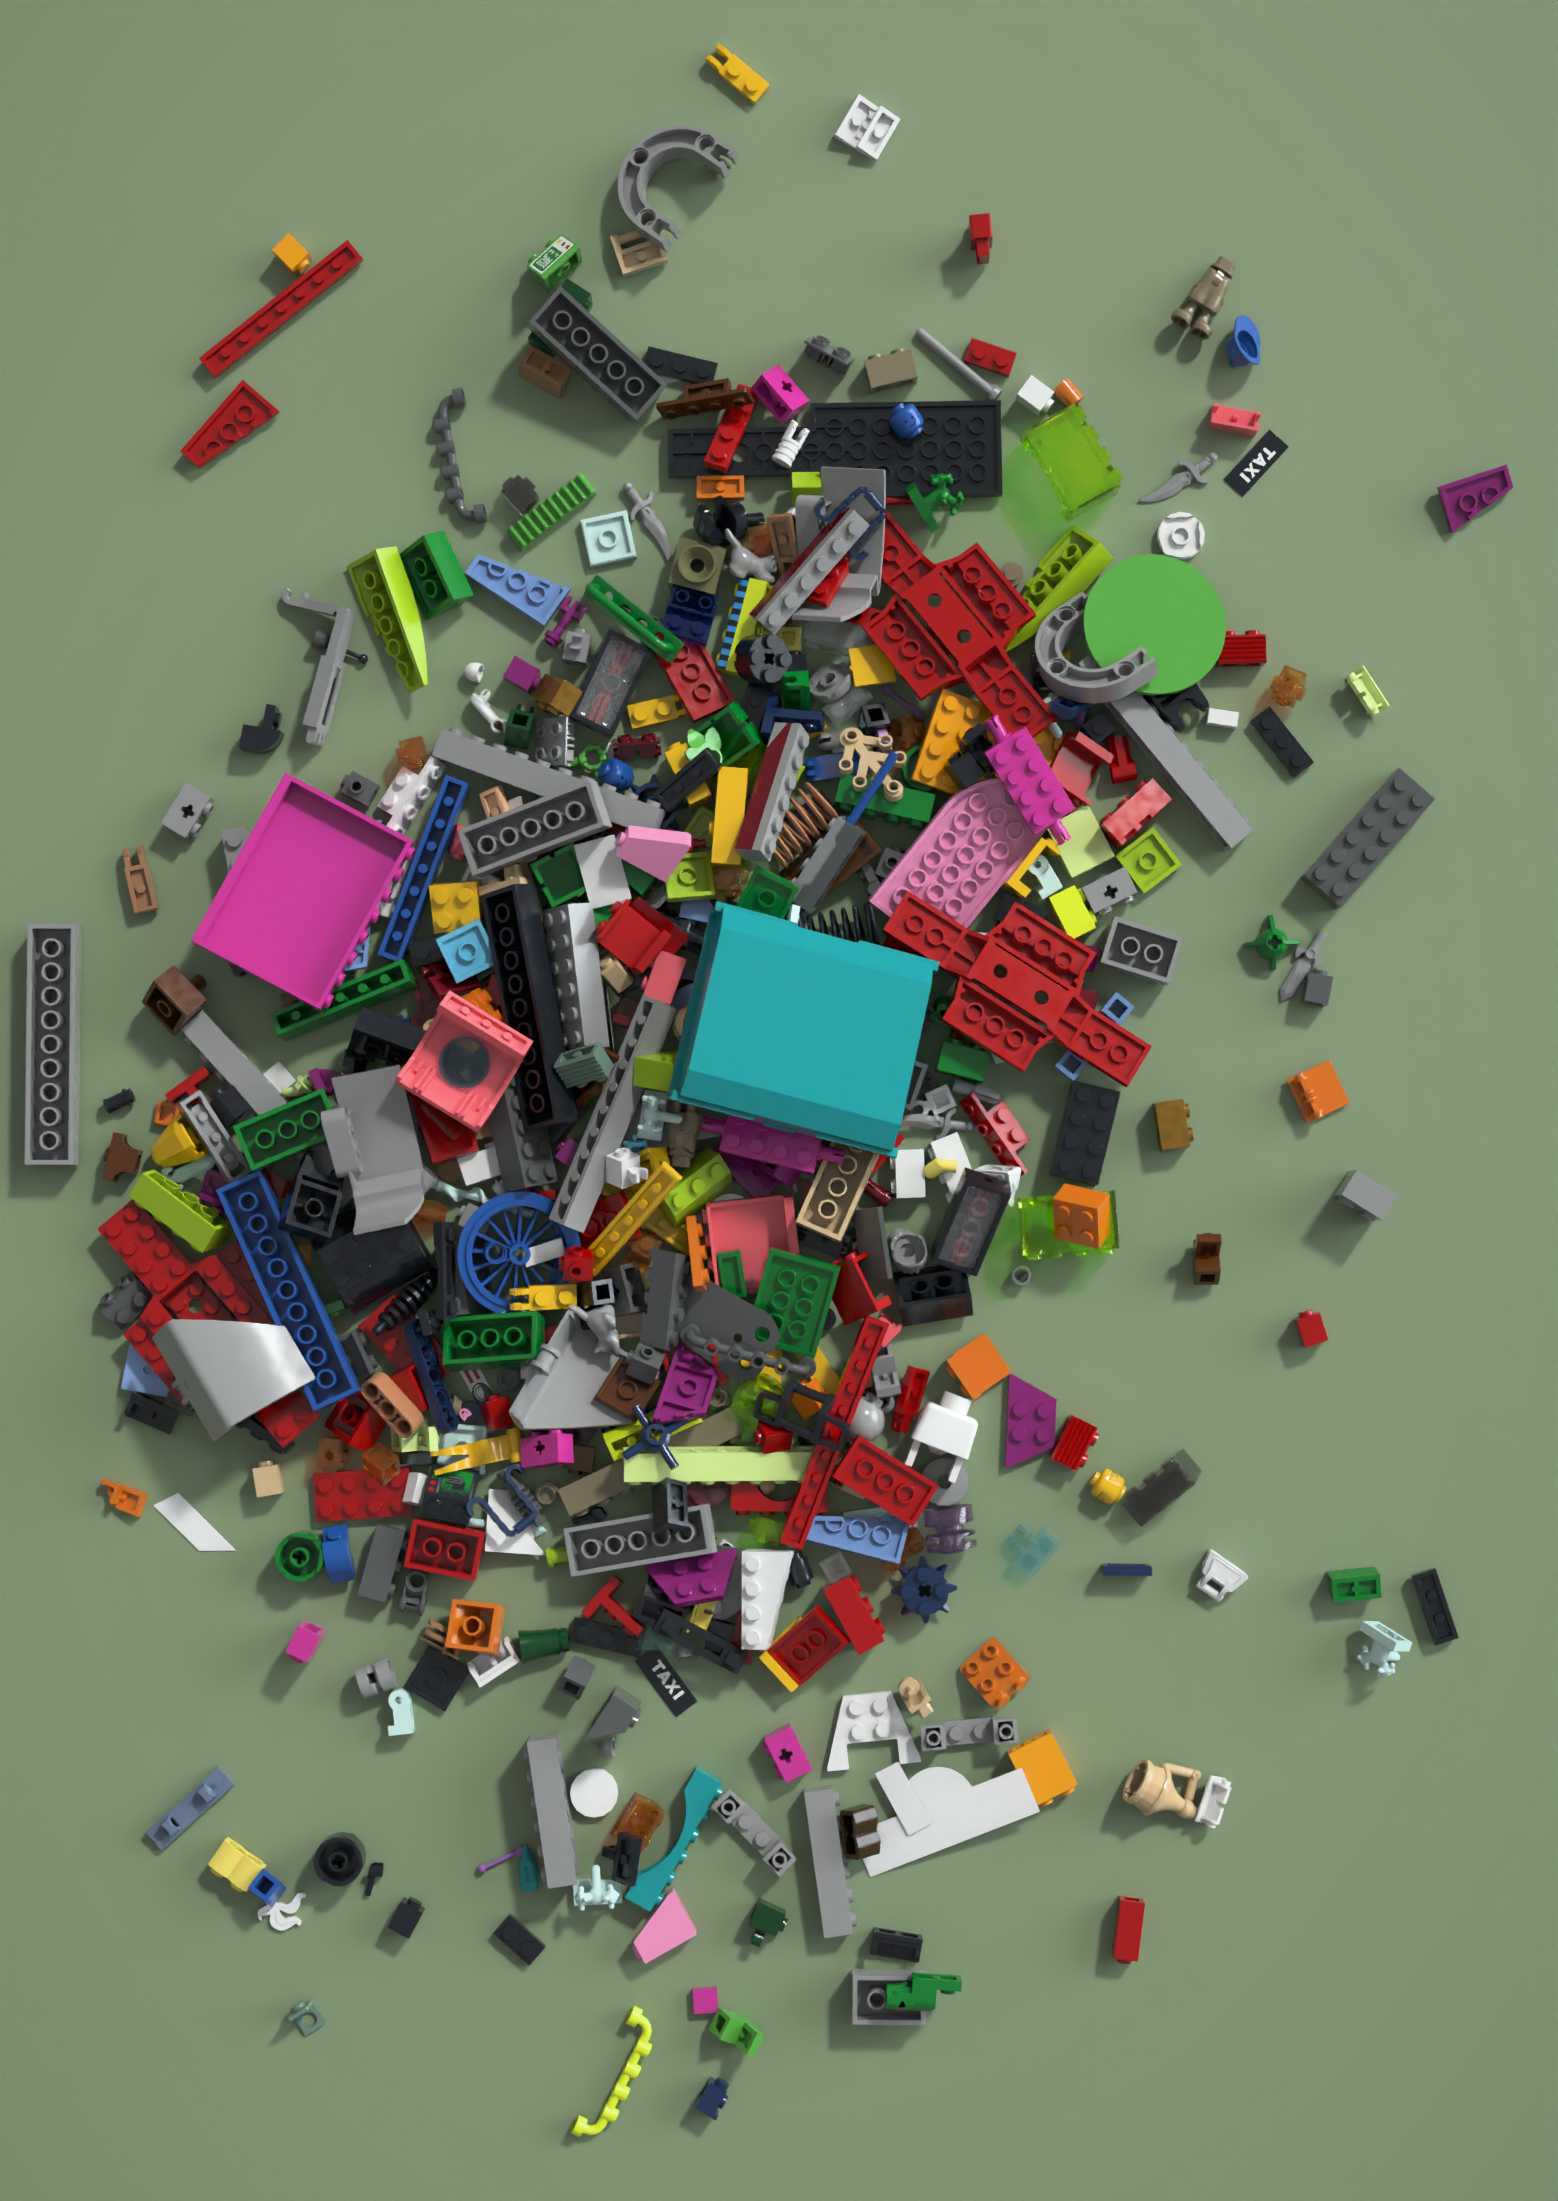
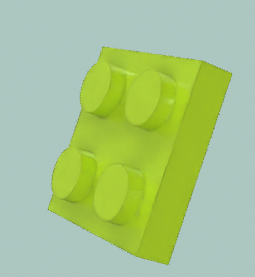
[1114,827,1182,895]
[664,852,716,903]

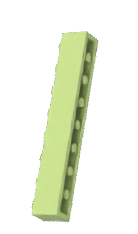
[623,1446,814,1485]

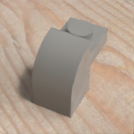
[871,1342,901,1398]

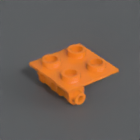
[1286,1060,1350,1123]

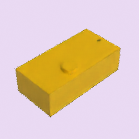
[709,767,749,870]

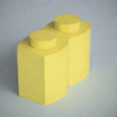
[208,1837,267,1892]

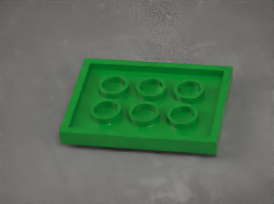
[754,1247,841,1359]

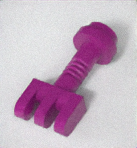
[544,595,588,648]

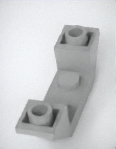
[920,1716,1019,1751]
[711,1789,797,1877]

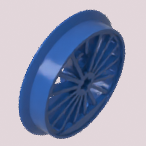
[457,1191,581,1314]

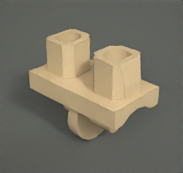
[898,1677,934,1719]

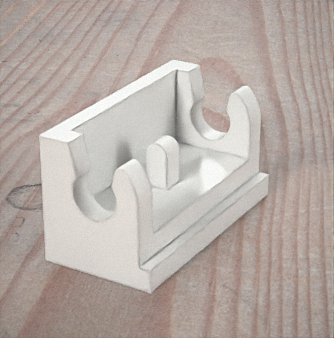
[467,1636,522,1687]

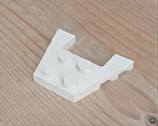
[827,1690,921,1771]

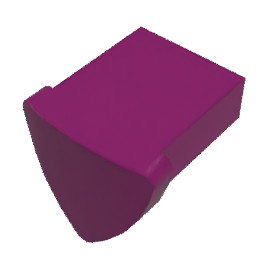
[308,1068,341,1096]

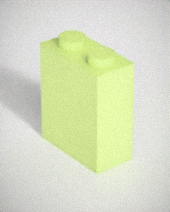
[1045,805,1115,880]

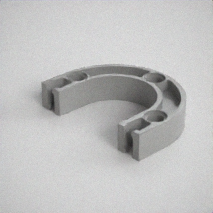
[618,125,740,253]
[1035,591,1158,703]

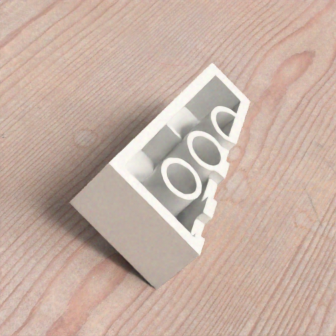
[742,1549,795,1650]

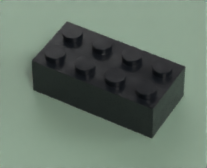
[1049,1080,1121,1186]

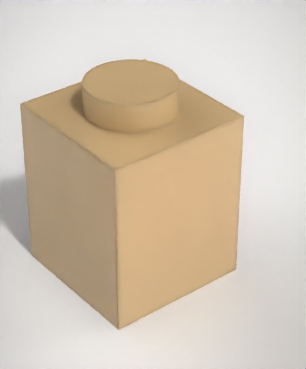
[252,1460,284,1498]

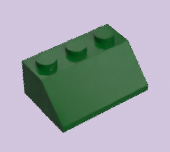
[400,531,474,620]

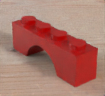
[731,1481,828,1516]

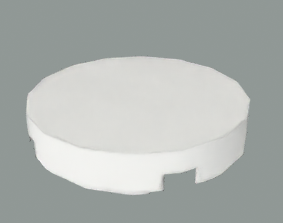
[1156,512,1205,560]
[570,1768,618,1818]

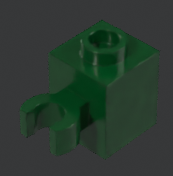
[504,704,535,750]
[749,1898,788,1947]

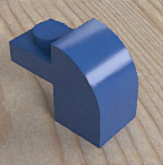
[322,1524,355,1584]

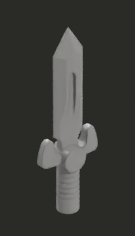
[1280,930,1327,1001]

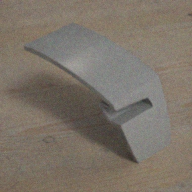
[792,466,886,622]
[321,1065,426,1235]

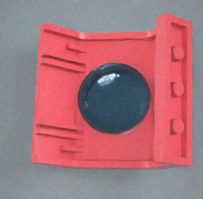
[394,991,533,1133]

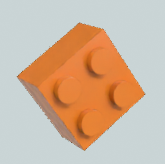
[1053,1183,1110,1249]

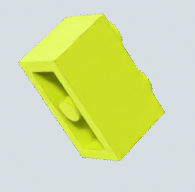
[1047,885,1097,939]

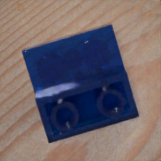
[660,584,719,647]

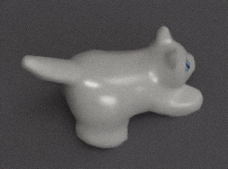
[725,528,777,583]
[568,1304,621,1355]

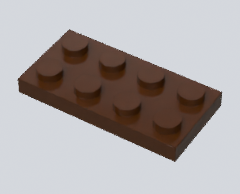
[779,815,882,899]

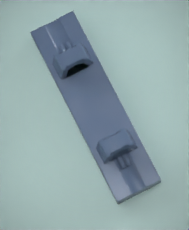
[146,1766,235,1850]

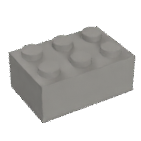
[1098,916,1184,986]
[852,1969,926,2025]

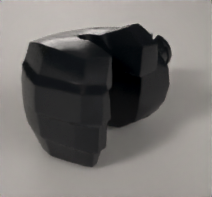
[693,495,765,546]

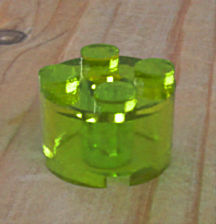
[731,1373,783,1430]

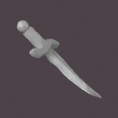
[1139,453,1217,502]
[623,482,671,561]
[901,1107,974,1140]

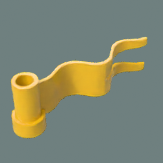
[430,1427,522,1476]

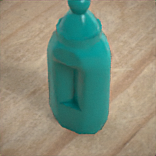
[518,1845,539,1891]

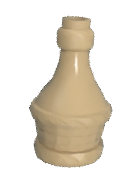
[1123,1759,1201,1820]

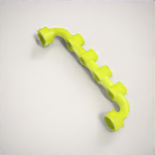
[570,2005,652,2137]

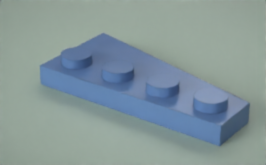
[465,554,571,628]
[806,1516,909,1565]

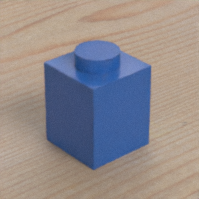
[248,1869,287,1908]

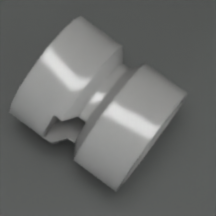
[355,1657,398,1699]

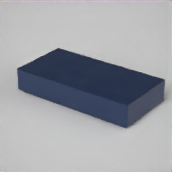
[1101,1563,1152,1576]

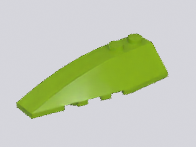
[1005,525,1113,652]
[347,546,428,693]

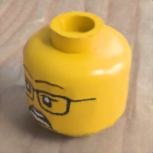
[1089,1468,1127,1505]

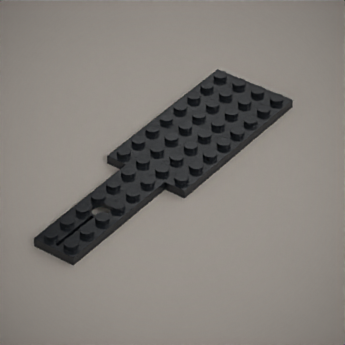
[668,400,1002,497]

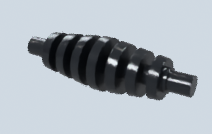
[372,1271,438,1336]

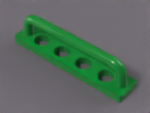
[584,575,684,663]

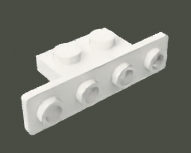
[377,756,446,835]

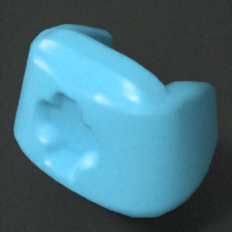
[622,1134,648,1153]

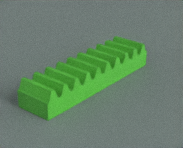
[507,473,597,551]

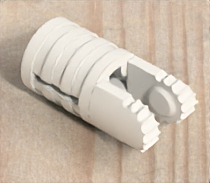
[771,420,810,468]

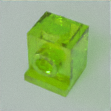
[747,1514,784,1548]

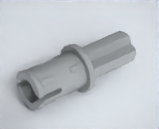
[951,1077,1000,1105]

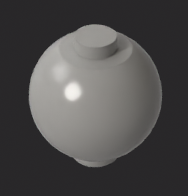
[846,1392,885,1444]

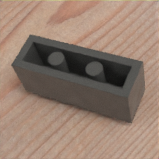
[357,1523,409,1603]

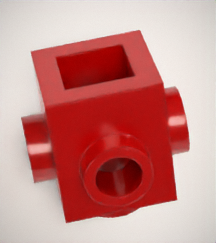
[558,1246,594,1283]

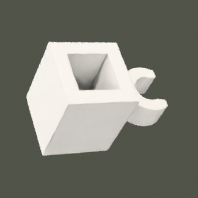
[605,1148,648,1189]

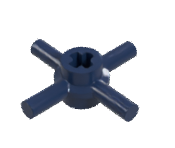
[622,1404,689,1470]

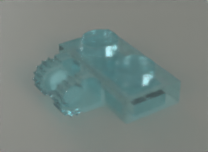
[1007,1524,1062,1579]

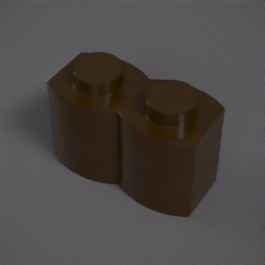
[840,1804,881,1860]

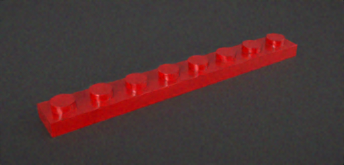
[199,240,363,379]

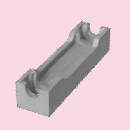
[176,1090,252,1184]

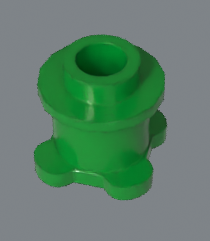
[930,996,952,1028]

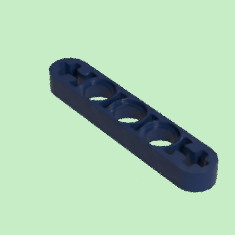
[404,1319,458,1435]

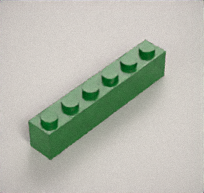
[270,959,418,1041]

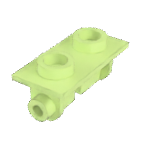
[1346,666,1390,718]

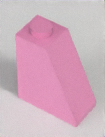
[614,826,691,883]
[632,1888,697,1964]

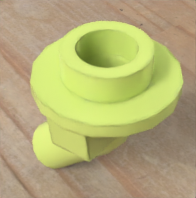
[282,1075,316,1097]

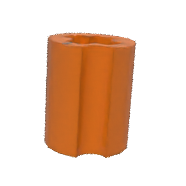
[1053,378,1084,410]

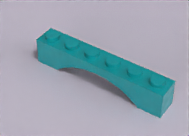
[625,1765,723,1912]

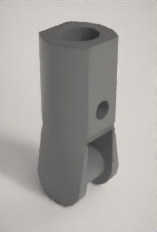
[388,1451,433,1468]

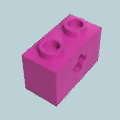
[750,365,810,424]
[520,1429,574,1469]
[286,1620,326,1664]
[762,1723,812,1783]

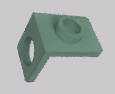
[287,1999,326,2036]

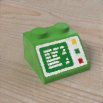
[527,234,582,293]

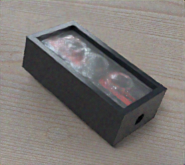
[568,629,653,739]
[931,1167,1011,1277]

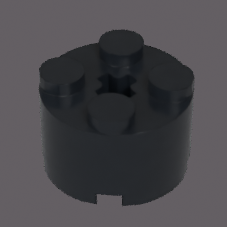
[734,634,792,683]
[314,1832,366,1886]

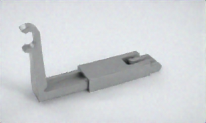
[282,587,357,748]

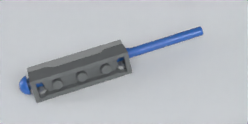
[791,751,899,914]

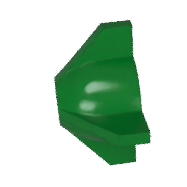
[1243,915,1300,971]

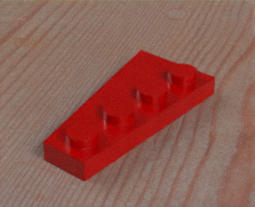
[180,380,280,469]

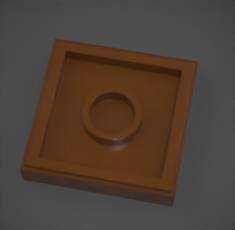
[594,1358,661,1424]

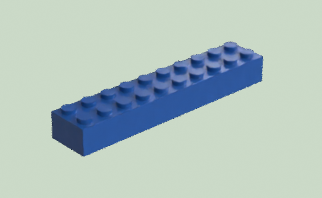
[216,1170,361,1412]

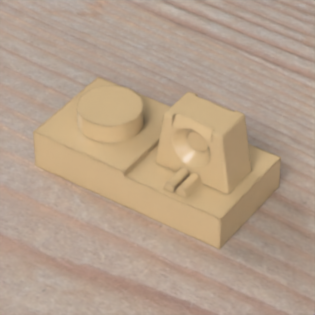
[478,864,532,896]

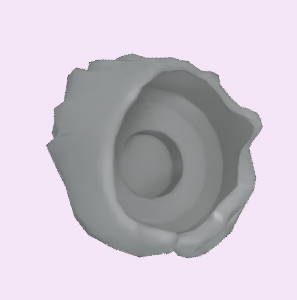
[888,1228,930,1275]

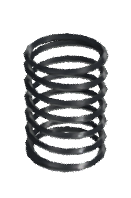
[798,901,880,945]

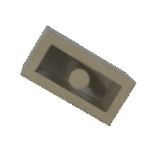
[864,348,918,394]

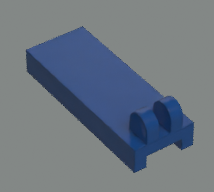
[804,749,872,783]

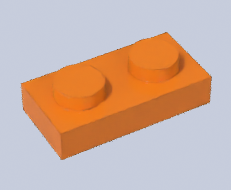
[696,475,744,501]

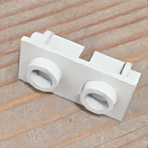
[1195,1775,1232,1828]

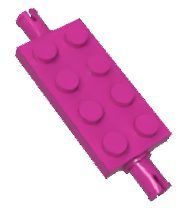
[983,714,1075,845]
[701,1115,846,1174]

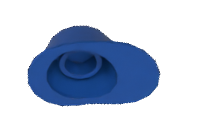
[1225,315,1260,367]

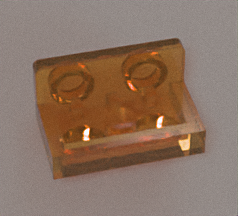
[610,1792,665,1854]

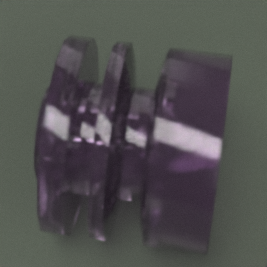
[922,1504,977,1554]

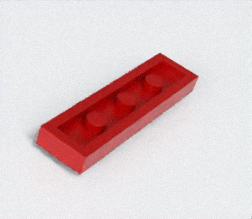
[704,383,759,473]

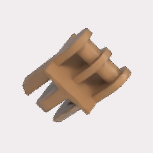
[419,1619,461,1660]

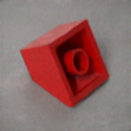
[324,1392,387,1454]

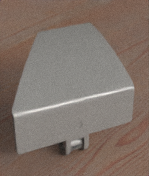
[509,1310,661,1430]
[152,1319,315,1441]

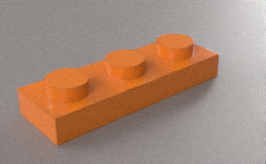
[686,1215,710,1292]

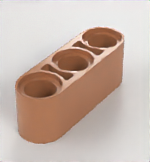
[361,1372,424,1438]

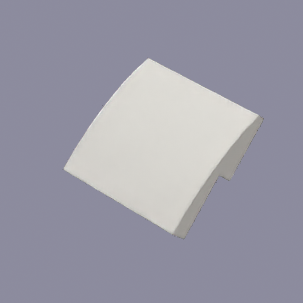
[833,94,900,160]

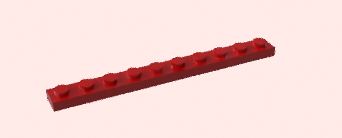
[778,1315,889,1550]

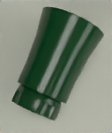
[518,1628,570,1664]

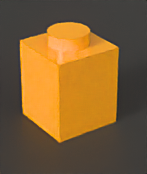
[272,233,312,276]

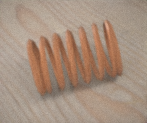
[772,782,839,868]

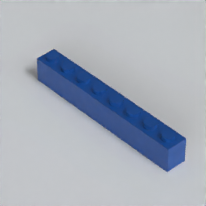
[378,775,471,962]

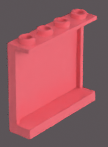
[702,1193,799,1294]

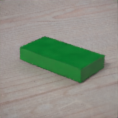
[716,1249,747,1298]

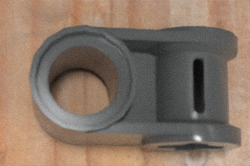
[399,1569,430,1616]

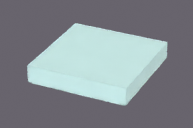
[580,510,637,568]
[437,1424,488,1474]

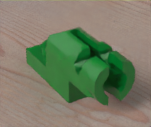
[885,1972,962,2011]

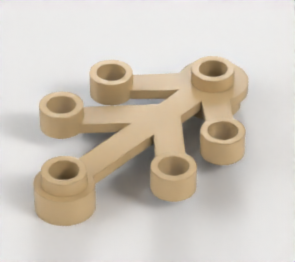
[839,727,907,802]

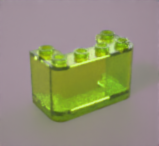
[1020,403,1122,522]
[1016,1190,1120,1260]

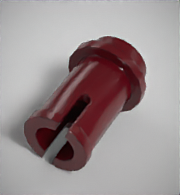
[863,1179,894,1208]

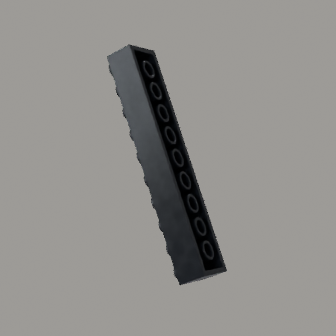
[481,884,578,1132]

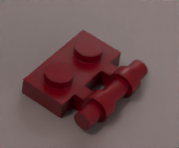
[419,961,481,1002]

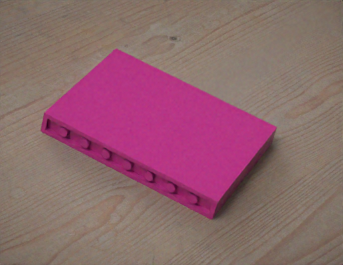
[191,772,416,1012]

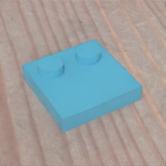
[435,918,494,983]

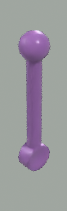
[882,686,924,720]
[477,1846,524,1873]

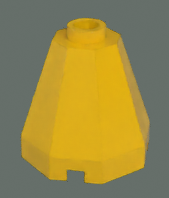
[151,1113,210,1168]

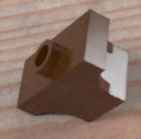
[102,1132,143,1182]

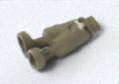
[1171,256,1235,340]
[667,1092,702,1168]

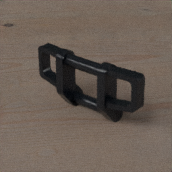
[753,1378,850,1451]

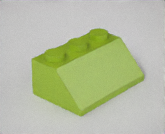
[660,1147,732,1229]

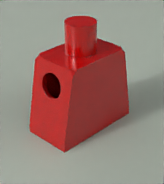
[389,1362,429,1411]

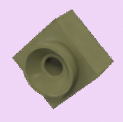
[668,536,727,600]

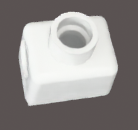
[904,1391,978,1483]

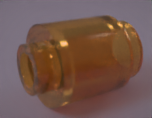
[414,1199,448,1225]

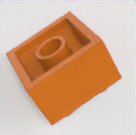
[445,1599,506,1656]

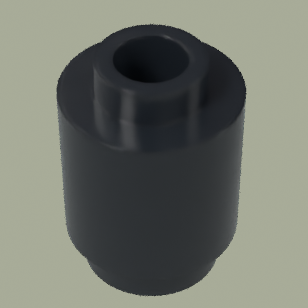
[788,1551,814,1589]

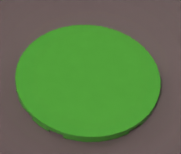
[1082,554,1226,696]

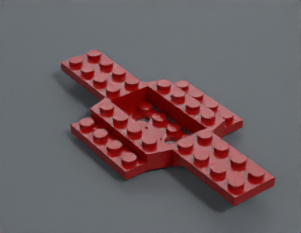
[862,510,1057,738]
[882,891,1152,1087]
[98,1199,321,1448]

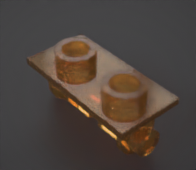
[881,1527,928,1572]

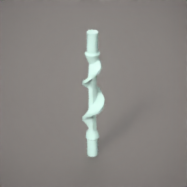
[431,1180,535,1219]

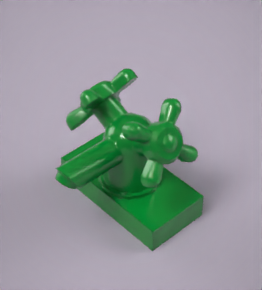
[906,474,964,533]

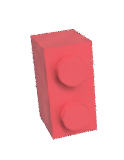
[640,950,687,1006]

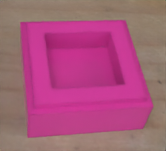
[692,1986,718,2014]

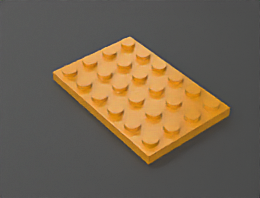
[910,689,1065,796]

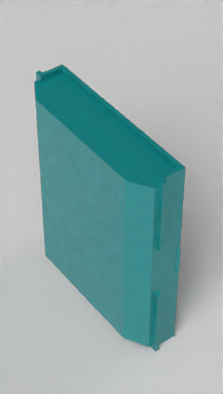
[667,901,939,1158]

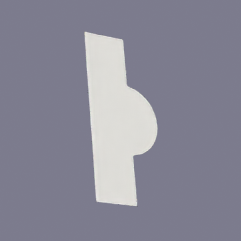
[863,1767,1040,1877]

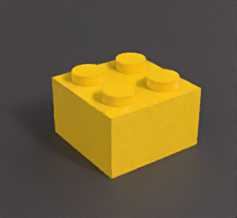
[429,879,487,934]

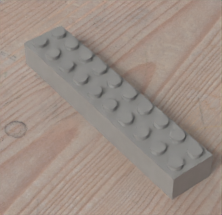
[25,924,82,1165]

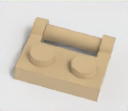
[610,222,668,277]

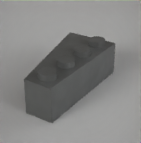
[639,1248,692,1351]

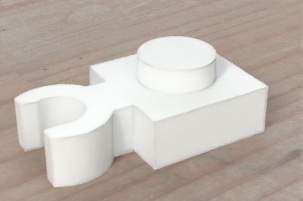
[914,1084,957,1115]

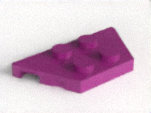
[652,1342,719,1424]
[1005,1374,1057,1467]
[645,1549,738,1608]

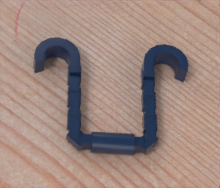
[814,486,887,560]
[465,1464,538,1537]

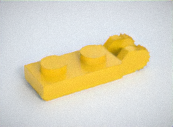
[705,43,770,105]
[627,695,688,730]
[509,1283,577,1311]

